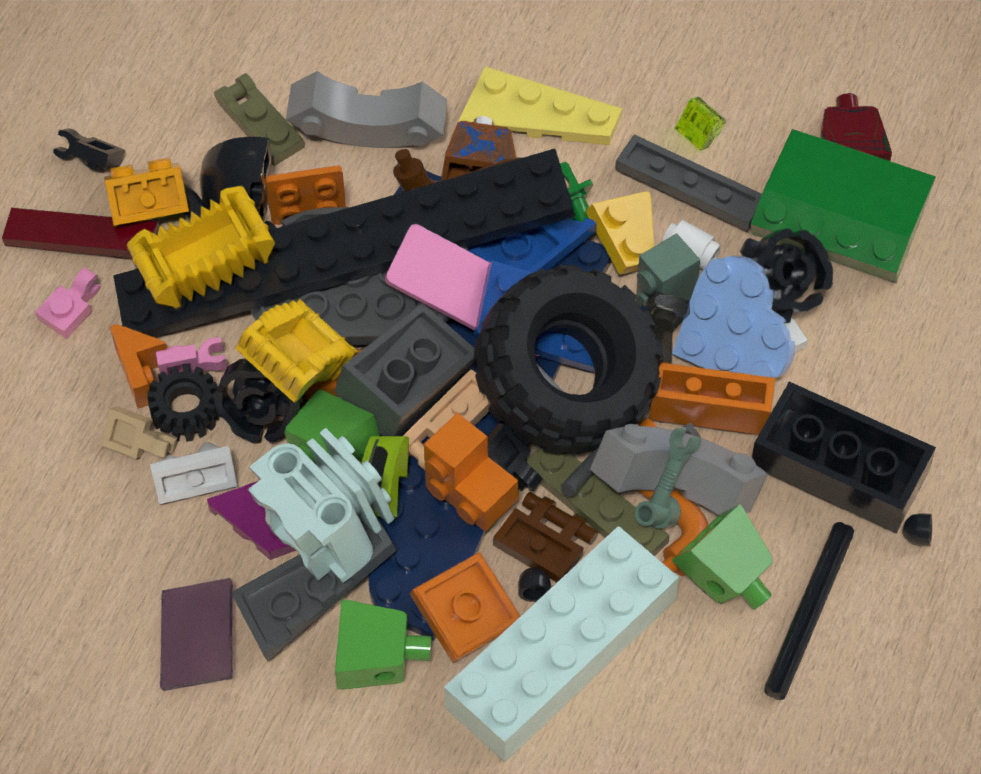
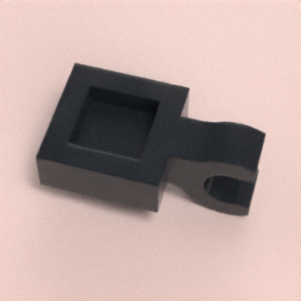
[53,128,125,170]
[488,423,542,491]

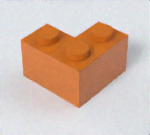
[424,413,518,532]

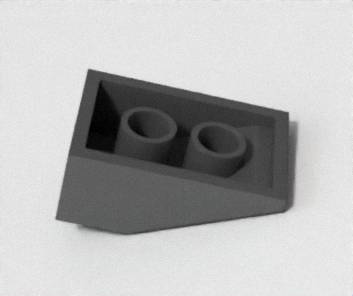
[334,303,476,436]

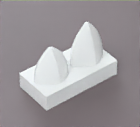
[150,441,238,505]

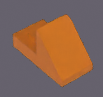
[110,324,168,409]

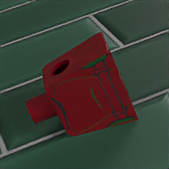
[820,93,892,161]

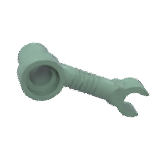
[635,428,701,529]

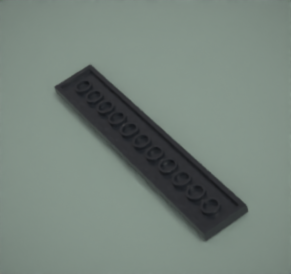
[113,148,576,338]

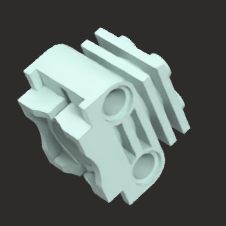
[248,428,394,583]

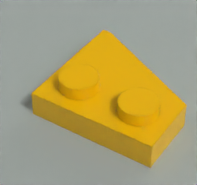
[585,191,655,275]

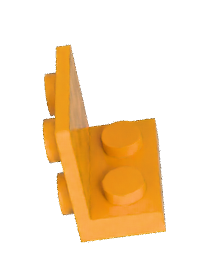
[104,158,189,226]

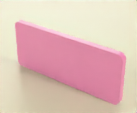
[385,224,539,359]

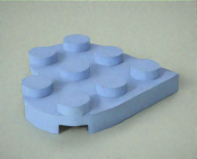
[672,256,795,379]

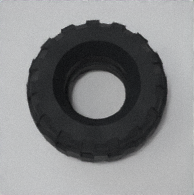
[473,265,663,454]

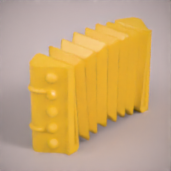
[127,186,275,309]
[235,299,359,403]

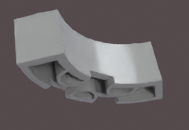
[286,71,447,148]
[590,424,768,515]

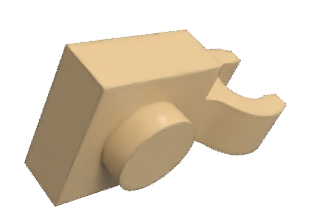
[101,406,177,459]

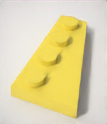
[458,67,622,145]

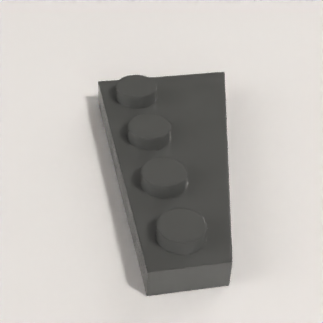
[231,513,396,662]

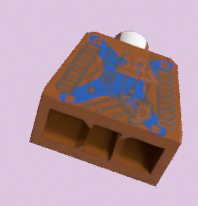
[441,116,516,181]

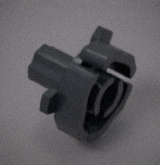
[739,228,833,323]
[213,358,308,443]

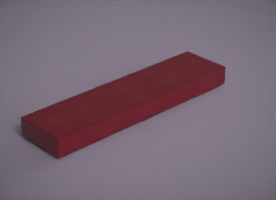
[2,207,159,258]

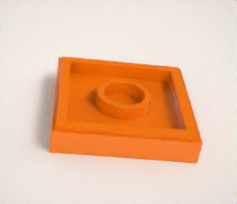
[409,552,520,664]

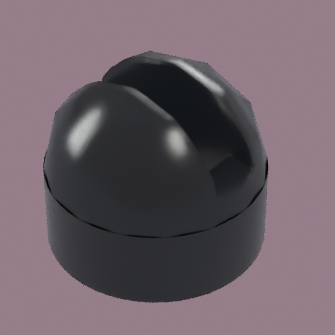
[903,513,932,546]
[518,567,551,602]

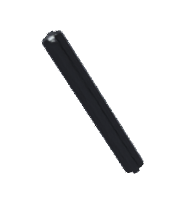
[764,522,854,700]

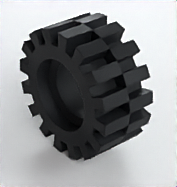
[147,365,220,442]

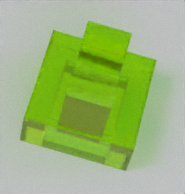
[675,97,726,150]

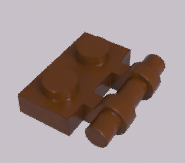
[493,492,598,583]

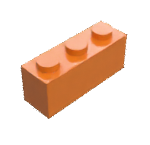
[649,363,775,435]

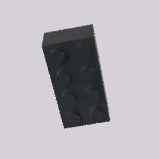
[752,381,936,533]

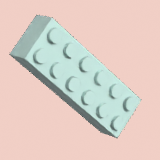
[444,526,679,762]

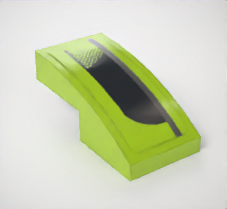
[361,436,409,517]

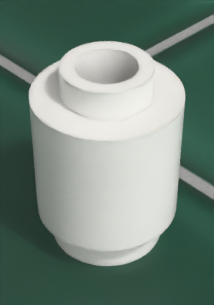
[662,220,721,270]

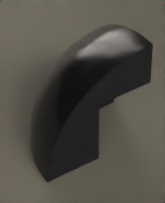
[200,137,272,222]

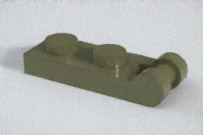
[214,73,304,166]

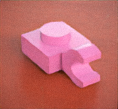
[35,268,101,339]
[156,337,227,376]

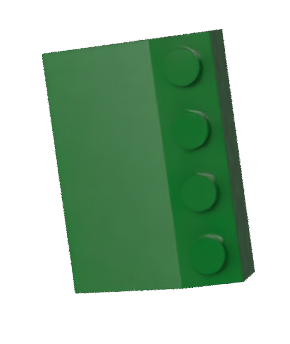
[751,129,936,283]

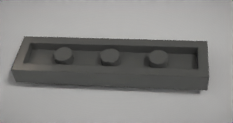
[615,134,762,231]

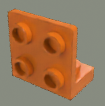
[265,165,346,225]

